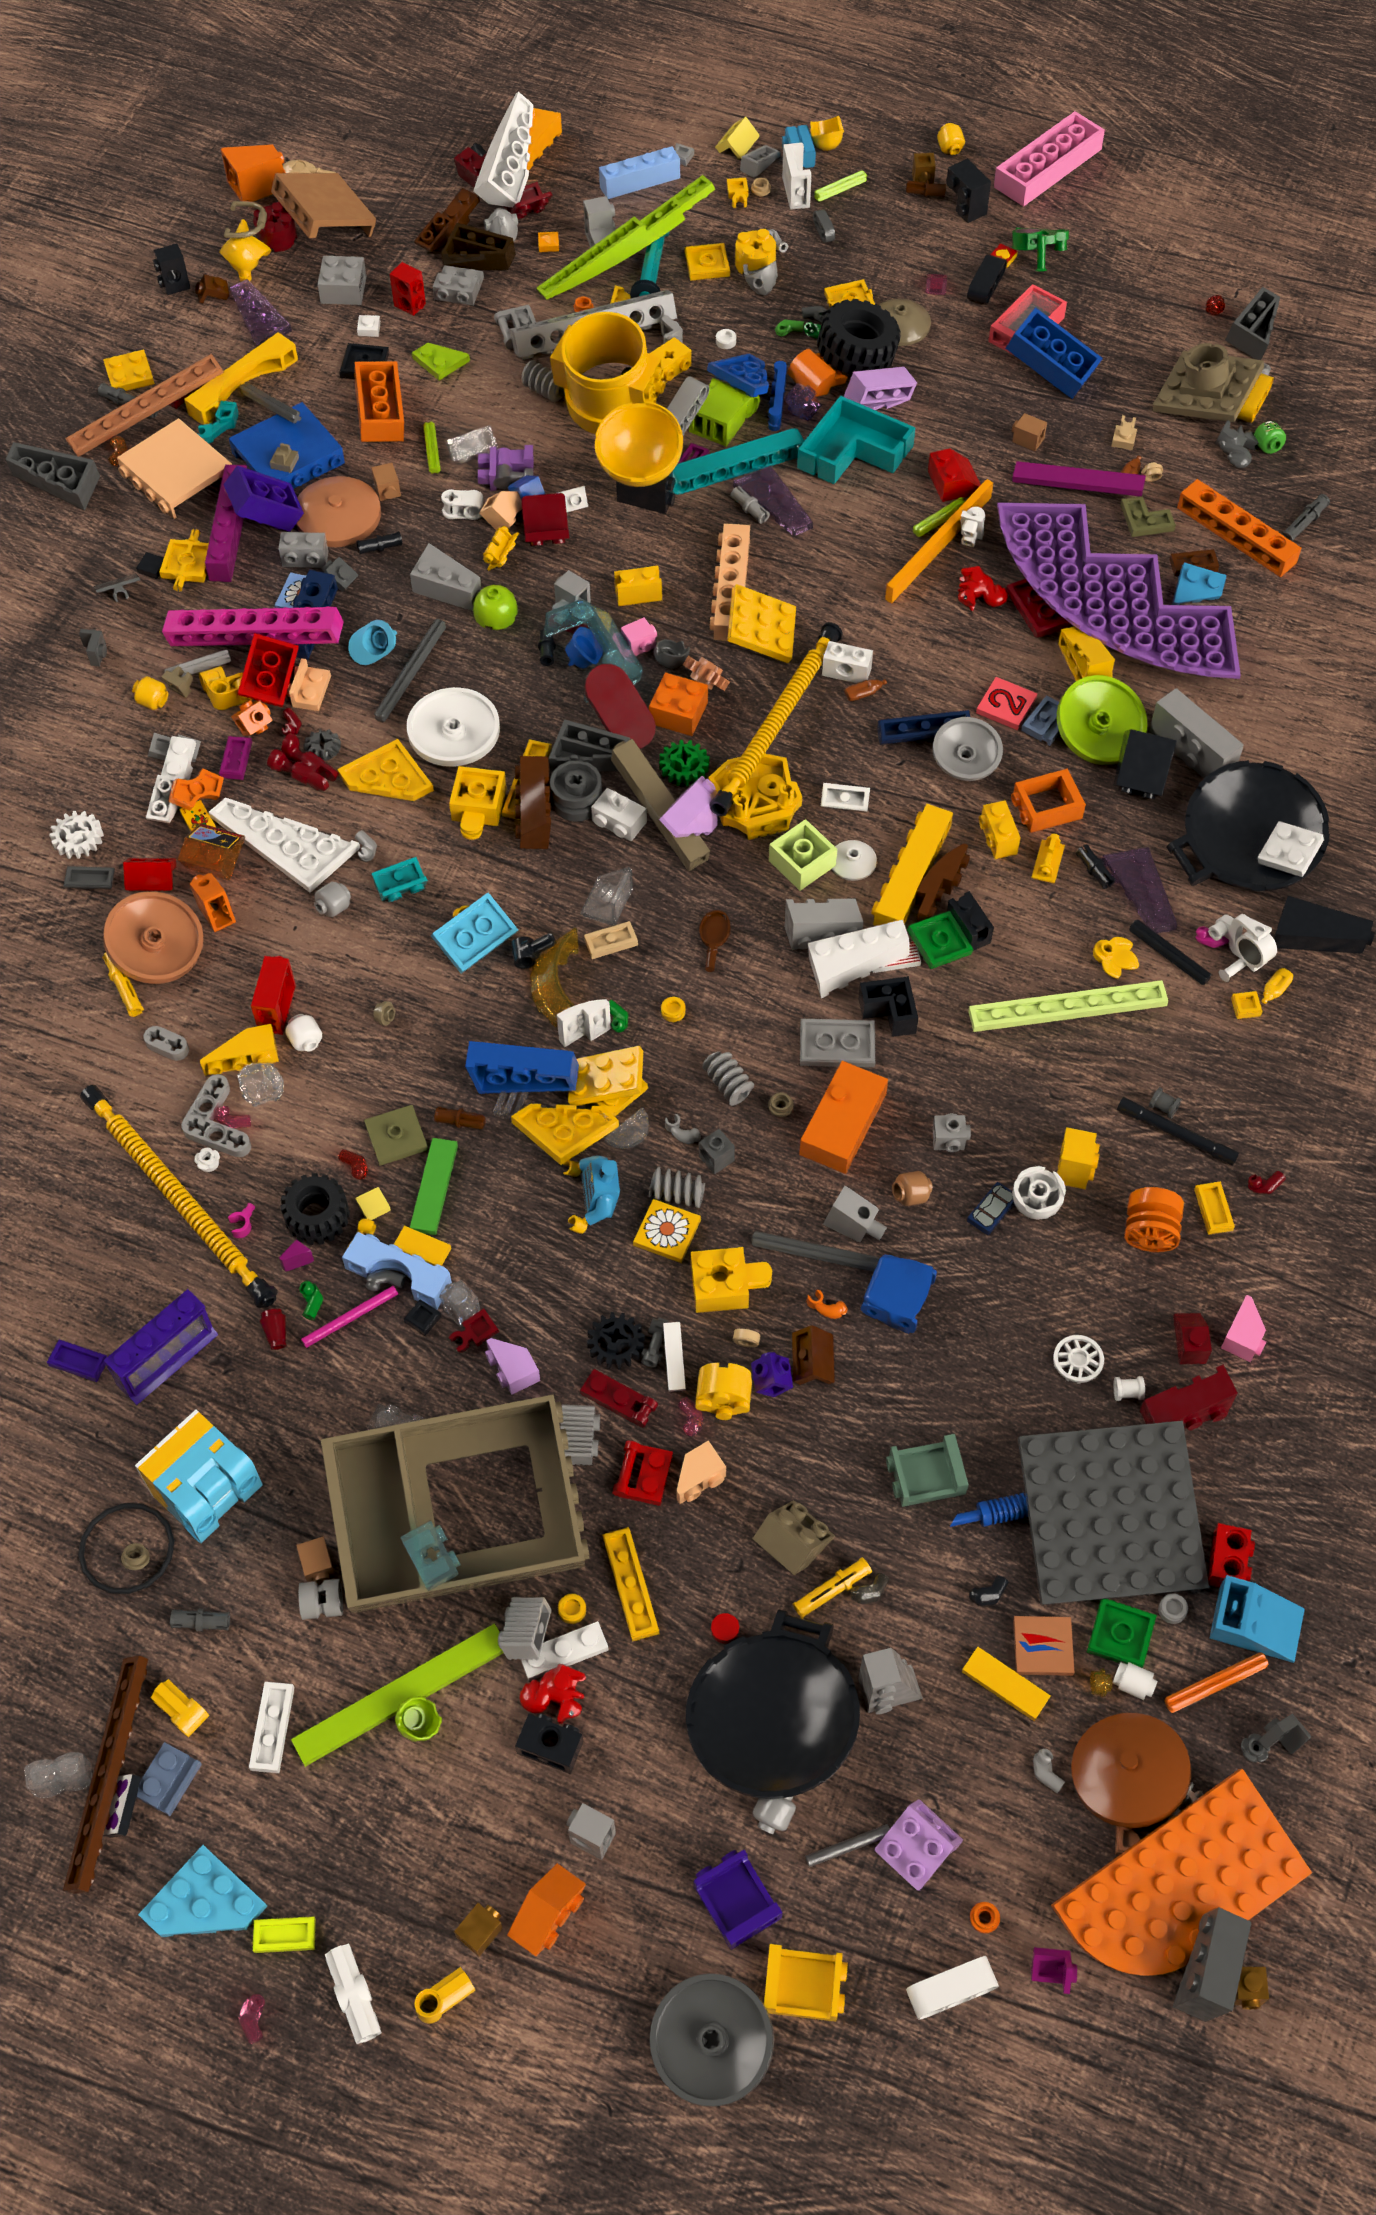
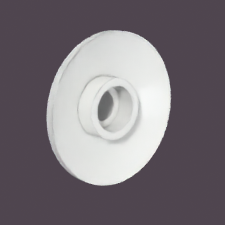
[832,840,877,881]

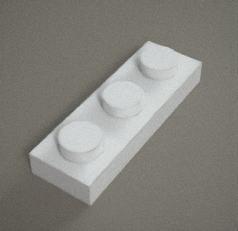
[521,1621,609,1681]
[249,1682,295,1773]

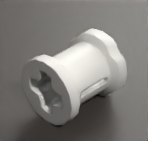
[1113,1376,1145,1401]

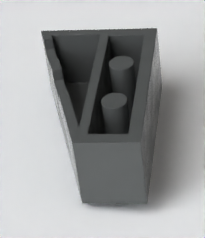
[1225,287,1280,360]
[548,719,630,772]
[1173,1907,1251,2022]

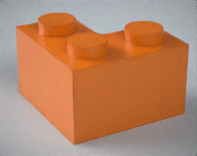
[507,1863,586,1956]

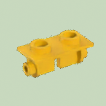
[483,526,519,571]
[1031,834,1065,884]

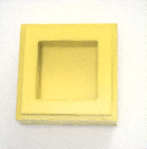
[355,1187,391,1220]

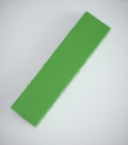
[410,1138,458,1235]

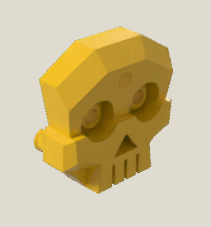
[708,753,802,840]

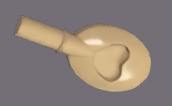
[283,160,336,173]

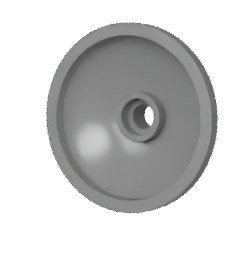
[933,717,1003,781]

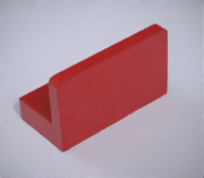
[123,858,177,891]

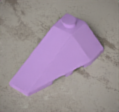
[659,776,718,837]

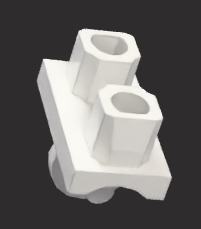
[961,507,985,547]

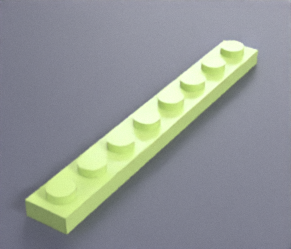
[968,980,1168,1032]

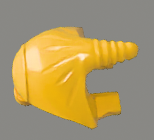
[219,219,271,283]

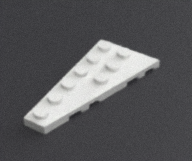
[209,798,360,893]

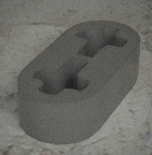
[813,209,835,243]

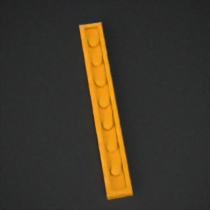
[885,479,993,604]

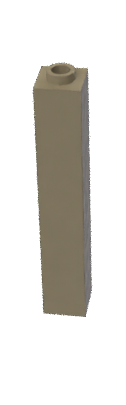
[611,739,710,872]

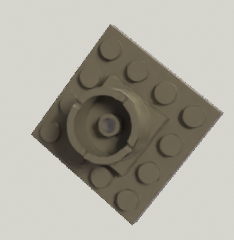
[1153,343,1264,422]

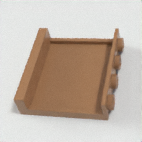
[271,173,376,238]

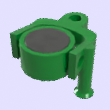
[1012,227,1069,271]

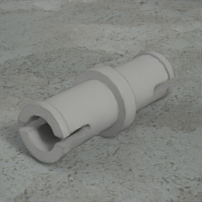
[730,486,770,524]

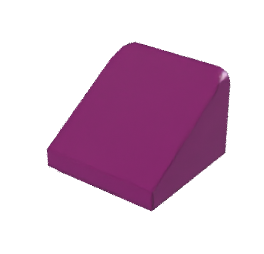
[279,1240,314,1272]

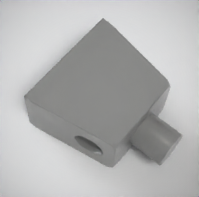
[823,1186,887,1242]

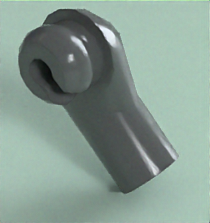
[801,306,827,323]
[365,1269,406,1291]

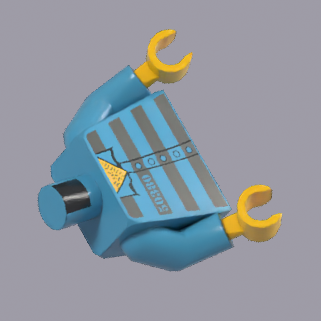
[563,1155,620,1234]

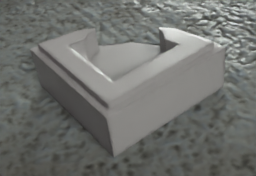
[675,143,694,166]

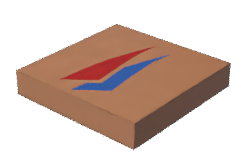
[1013,1616,1074,1676]

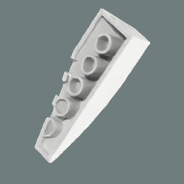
[473,92,533,207]

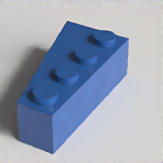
[465,1041,579,1094]

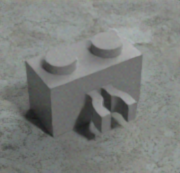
[552,570,591,624]

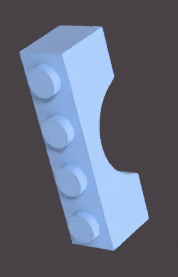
[342,1232,452,1310]

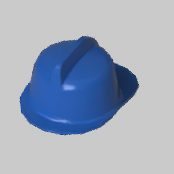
[565,627,603,669]

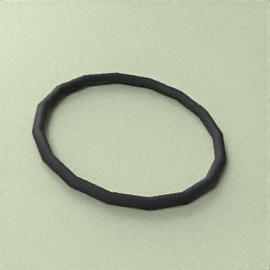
[78,1503,175,1594]

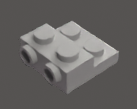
[433,265,484,306]

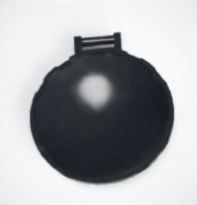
[1166,760,1330,891]
[686,1609,860,1799]

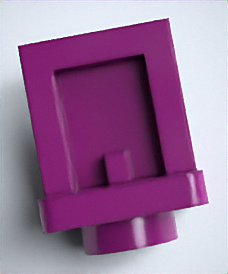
[1031,1947,1077,1994]

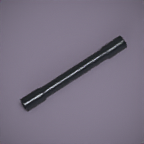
[1117,1097,1240,1166]

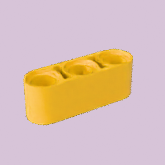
[1237,373,1274,423]

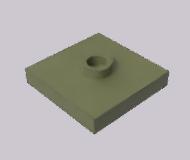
[364,1105,428,1166]

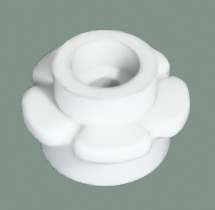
[194,1148,220,1172]

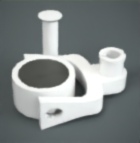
[1208,914,1277,982]

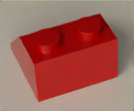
[928,448,981,502]

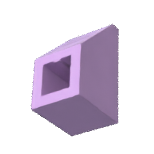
[485,1338,540,1395]

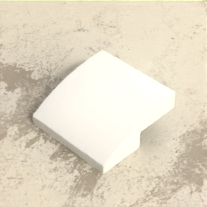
[557,999,611,1047]

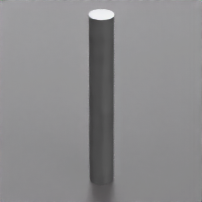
[805,1824,890,1867]

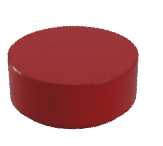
[711,1613,739,1644]

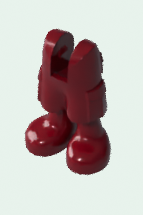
[267,733,339,791]

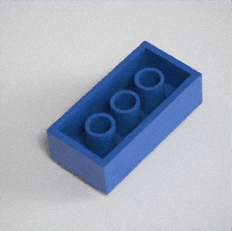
[1005,307,1103,399]

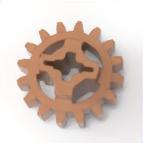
[683,656,730,691]

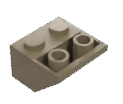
[753,1500,835,1575]

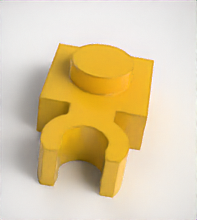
[727,178,749,208]

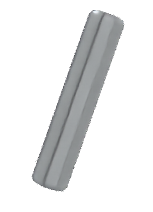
[164,649,231,677]

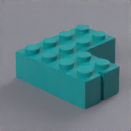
[797,396,916,485]

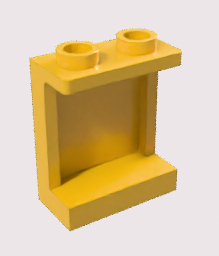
[764,1944,848,2022]

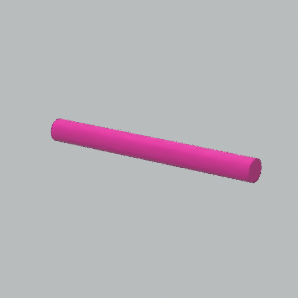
[301,1286,398,1348]

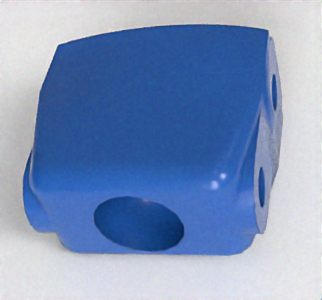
[861,1255,937,1334]

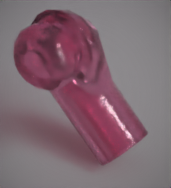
[215,1106,251,1128]
[239,1994,265,2044]

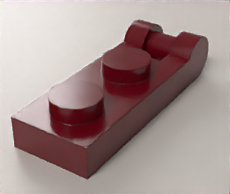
[580,1369,658,1428]

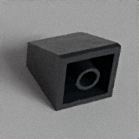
[616,471,676,514]
[1113,729,1177,800]

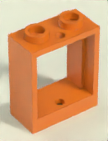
[1011,768,1086,833]

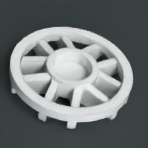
[1053,1335,1104,1384]

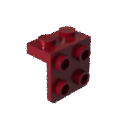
[504,182,553,220]
[521,493,569,546]

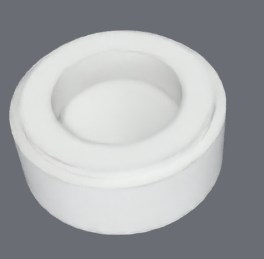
[716,329,736,349]

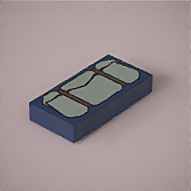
[967,1181,1014,1235]

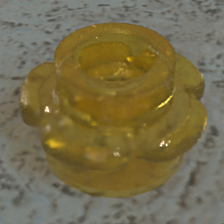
[1090,1668,1112,1697]

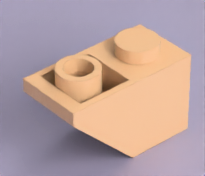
[479,491,522,530]
[677,1441,726,1504]

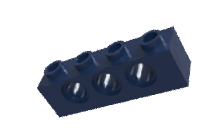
[293,570,338,660]

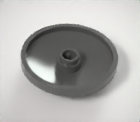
[650,1974,774,2106]

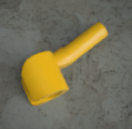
[347,1219,376,1248]

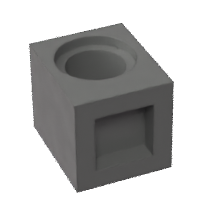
[699,1129,735,1175]

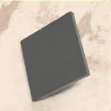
[93,573,140,602]

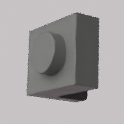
[321,557,359,592]
[79,629,107,667]
[1259,1713,1311,1754]

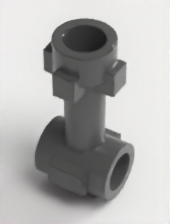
[641,1317,669,1367]

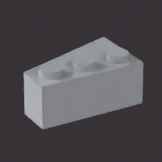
[858,1648,923,1714]

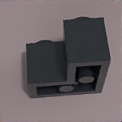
[946,158,991,223]
[858,976,918,1037]

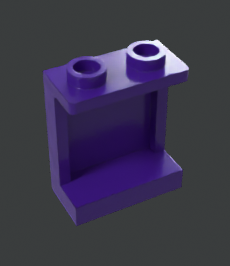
[693,1849,783,1950]

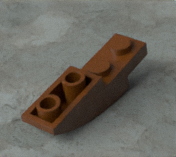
[414,188,480,252]
[915,844,970,922]

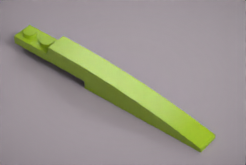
[536,175,715,300]

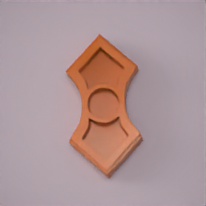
[168,768,224,811]

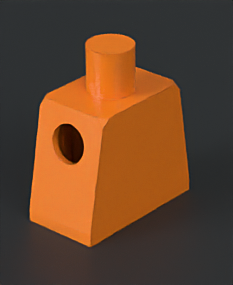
[190,873,236,933]

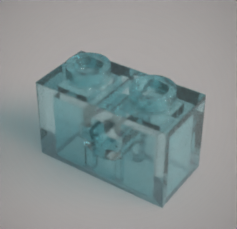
[400,1520,461,1591]

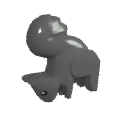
[1215,420,1259,468]

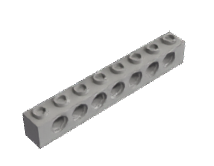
[510,290,677,359]

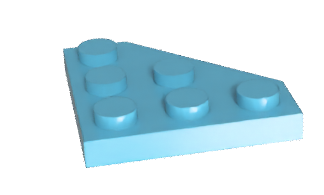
[138,1845,267,1937]

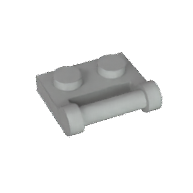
[494,305,539,349]

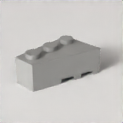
[410,543,481,611]
[784,899,863,950]

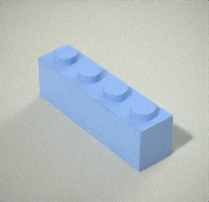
[599,146,680,199]

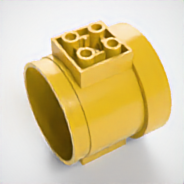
[550,312,666,434]

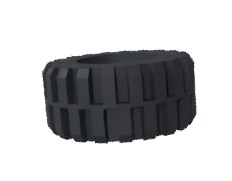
[817,299,901,375]

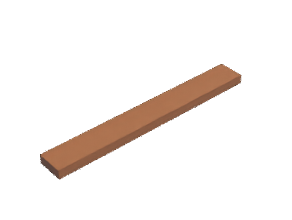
[65,354,224,457]

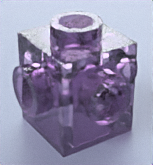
[784,383,822,421]

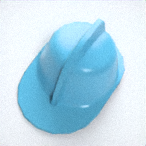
[348,620,398,665]

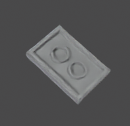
[800,1019,875,1067]

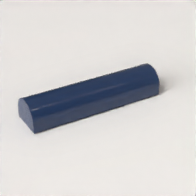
[877,710,970,745]

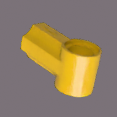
[151,1679,209,1738]
[415,1967,475,2024]

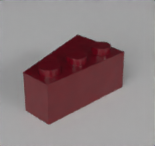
[1140,1364,1238,1430]

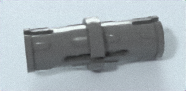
[170,1608,230,1632]

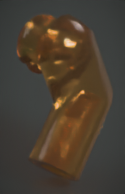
[108,436,128,466]

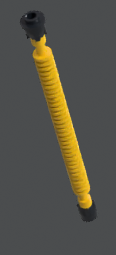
[710,622,843,816]
[80,1085,278,1308]

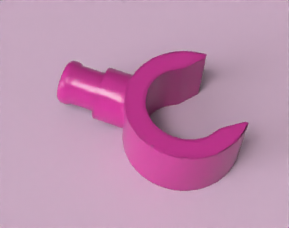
[228,1203,255,1238]

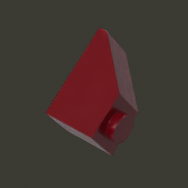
[1173,1313,1212,1365]

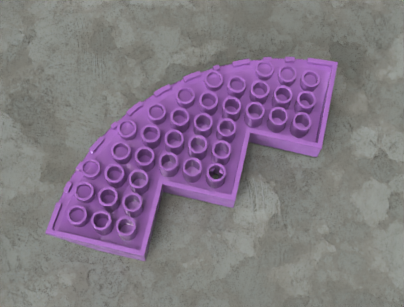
[997,503,1241,679]

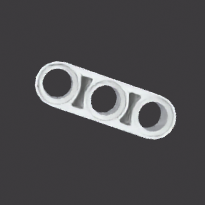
[906,1956,999,2020]

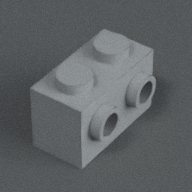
[279,532,328,568]

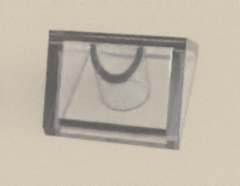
[580,867,633,926]

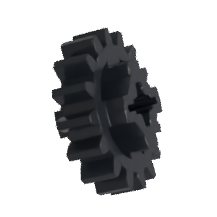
[587,1312,645,1370]

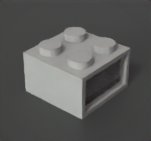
[318,256,367,305]

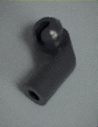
[969,1575,1009,1606]

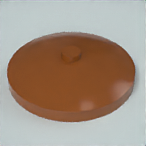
[1071,1713,1191,1828]

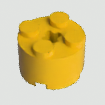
[735,229,776,274]
[695,1363,752,1420]

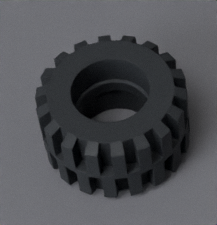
[280,1173,350,1245]

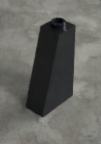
[1274,896,1375,954]

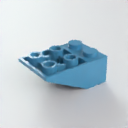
[1209,1575,1305,1663]

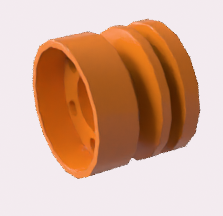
[1124,1187,1184,1252]

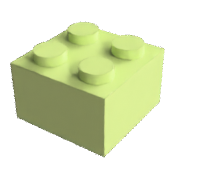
[769,819,837,891]

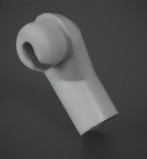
[767,229,788,253]
[355,830,377,862]
[1033,1749,1065,1794]

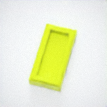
[253,1917,315,1953]

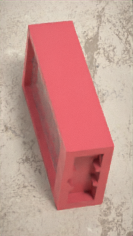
[989,284,1067,356]

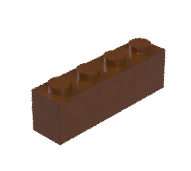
[515,756,551,849]

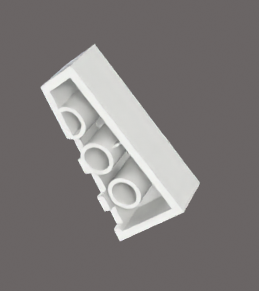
[808,920,910,998]

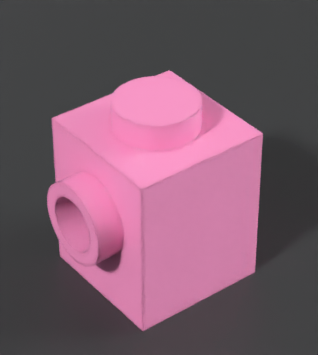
[621,617,657,657]

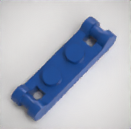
[768,361,787,431]

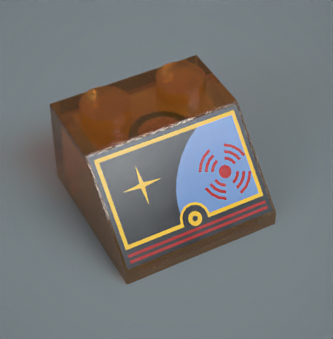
[177,823,245,881]

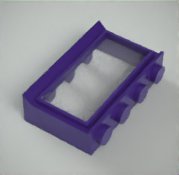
[104,1289,218,1406]

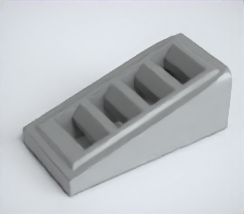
[740,145,781,178]

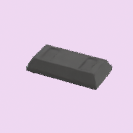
[63,866,115,889]

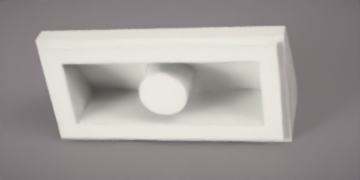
[821,783,870,812]

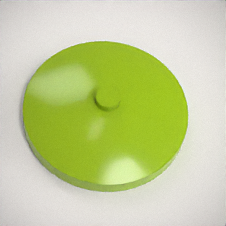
[1056,675,1147,765]

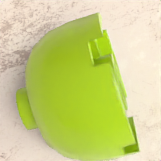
[473,585,518,630]

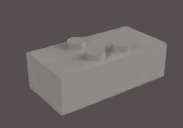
[1149,688,1244,778]

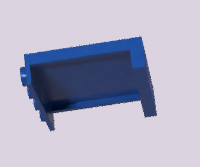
[229,402,345,489]

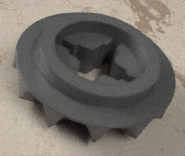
[304,729,341,761]

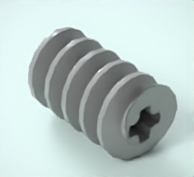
[521,360,565,402]
[702,1052,754,1106]
[649,1166,705,1208]

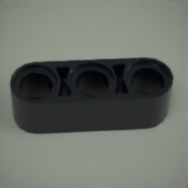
[967,254,1007,304]

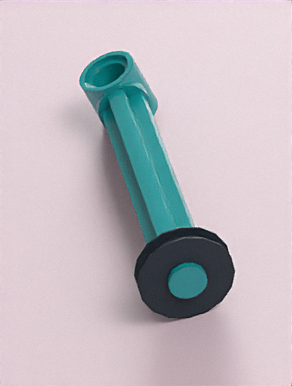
[630,231,670,308]

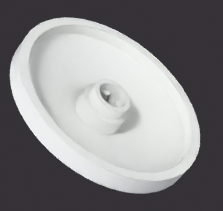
[407,687,500,767]

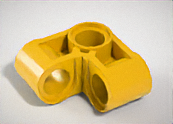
[199,666,253,710]

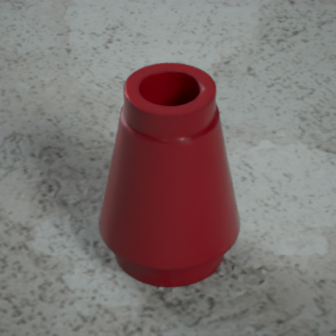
[259,1308,287,1350]

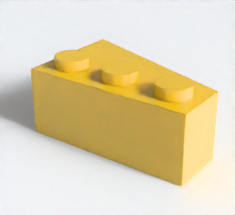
[1058,626,1115,681]

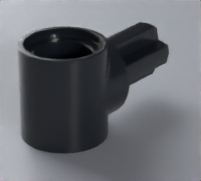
[511,933,556,969]

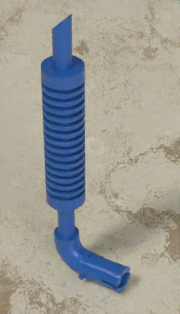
[950,1493,1028,1527]

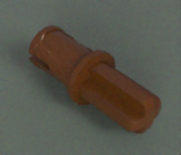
[906,180,946,198]
[434,1106,486,1129]

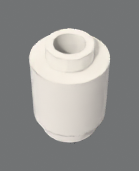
[1112,1662,1157,1700]

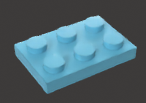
[431,892,518,974]

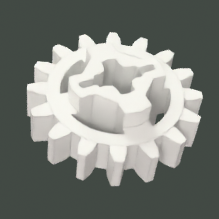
[49,811,104,859]

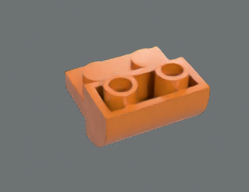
[787,349,848,397]

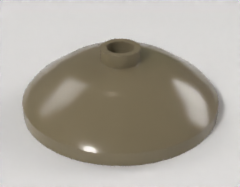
[879,298,931,346]

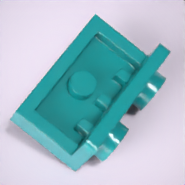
[371,857,428,902]

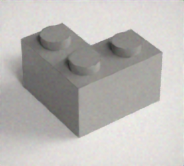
[583,196,616,248]

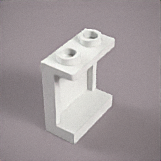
[782,143,811,210]

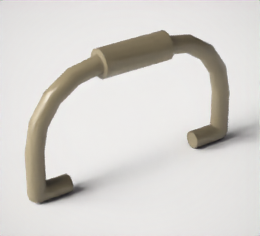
[224,201,267,238]

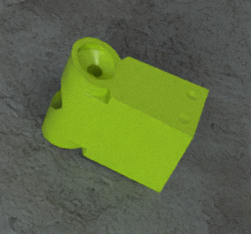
[689,378,760,447]

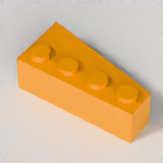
[527,108,562,170]

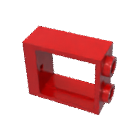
[251,956,296,1035]

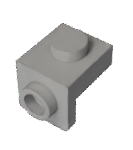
[661,315,683,344]

